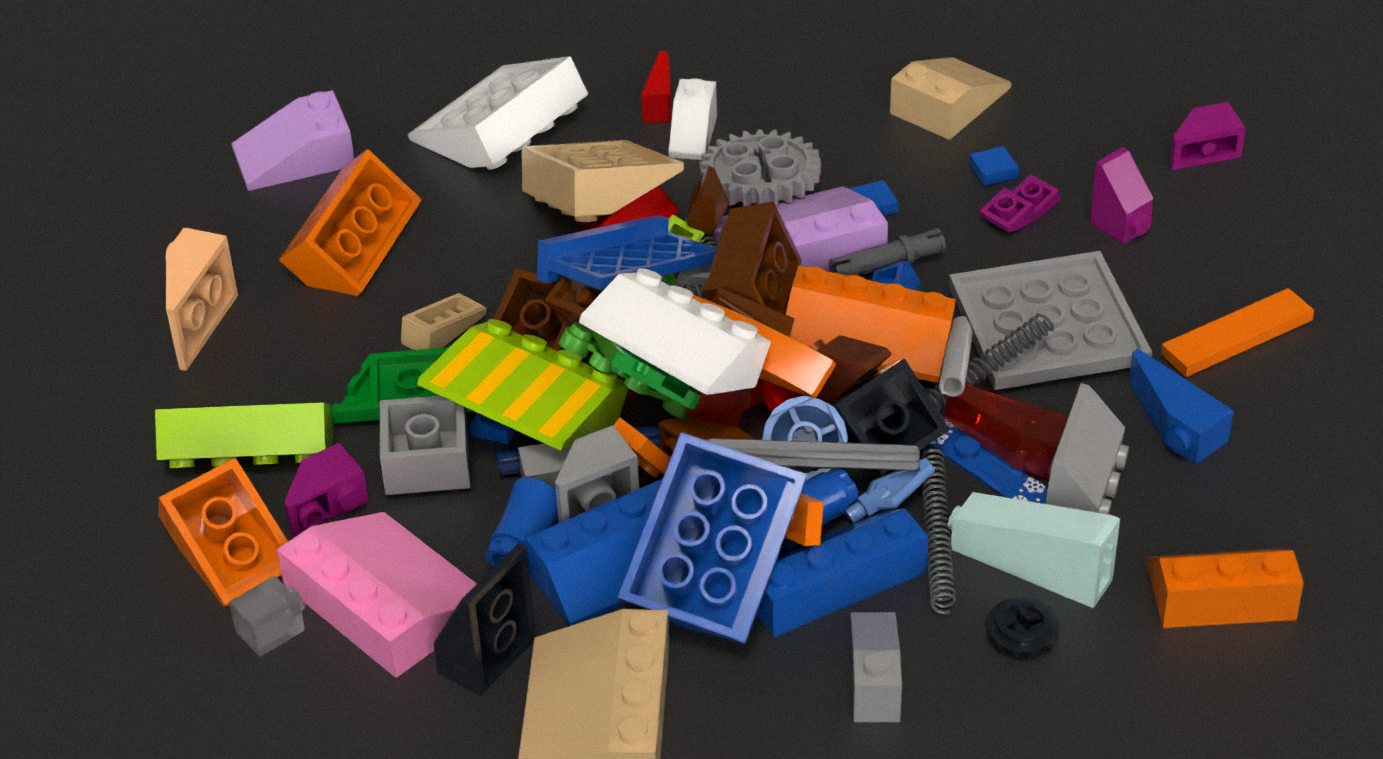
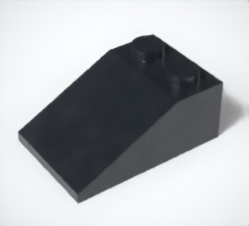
[434,542,536,696]

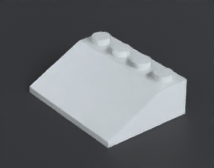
[407,56,588,170]

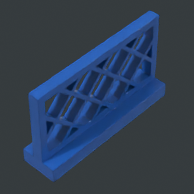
[537,215,717,290]

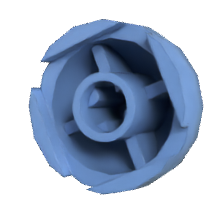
[762,396,848,480]

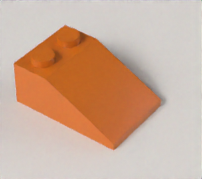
[158,458,288,608]

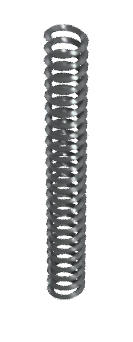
[928,313,1054,412]
[920,446,956,614]

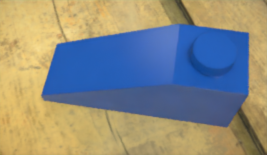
[1129,349,1234,465]

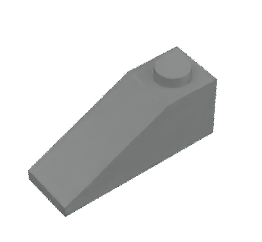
[851,612,902,722]

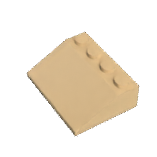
[522,140,684,222]
[518,609,670,759]

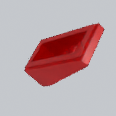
[641,51,672,124]

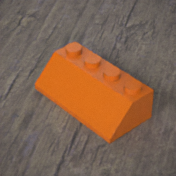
[279,149,422,296]
[786,265,956,383]

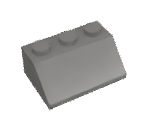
[1045,383,1129,515]

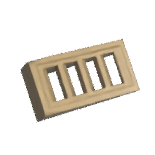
[401,293,486,350]

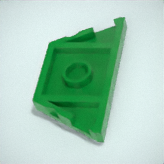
[591,330,701,410]
[331,347,475,424]

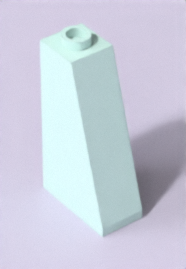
[948,492,1120,608]

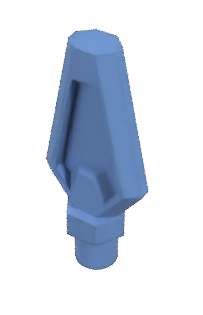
[844,458,935,524]

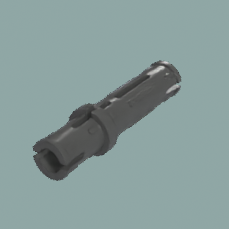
[829,228,946,276]

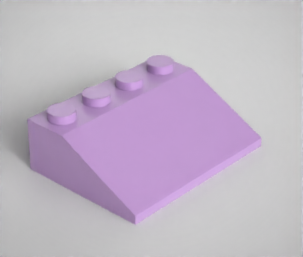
[712,186,888,272]

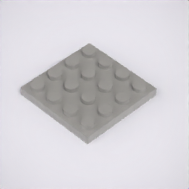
[949,251,1152,390]

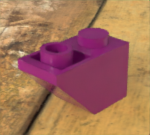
[284,443,369,537]

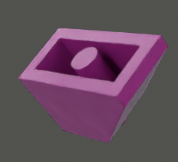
[1169,102,1246,170]
[1090,147,1153,245]

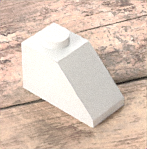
[669,78,717,160]

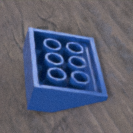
[617,432,807,644]

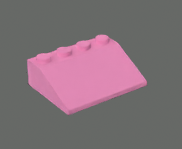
[277,512,477,678]

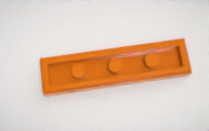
[1160,288,1314,377]

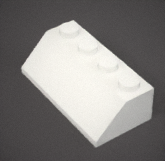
[579,269,771,395]

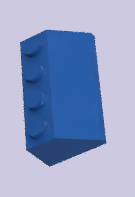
[525,479,663,626]
[756,509,928,638]

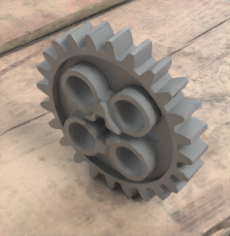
[699,129,821,207]

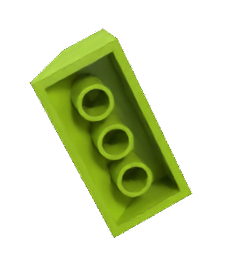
[155,402,334,468]

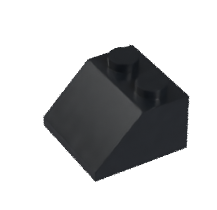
[830,358,950,476]

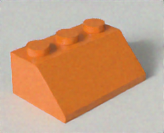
[1146,549,1304,628]

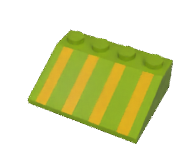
[417,319,628,451]

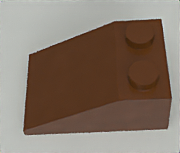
[493,268,573,351]

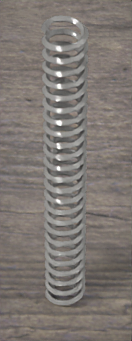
[939,316,973,397]

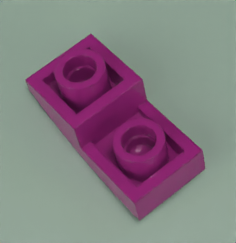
[979,174,1061,233]

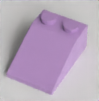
[231,90,354,191]

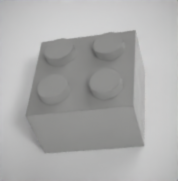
[380,396,470,495]

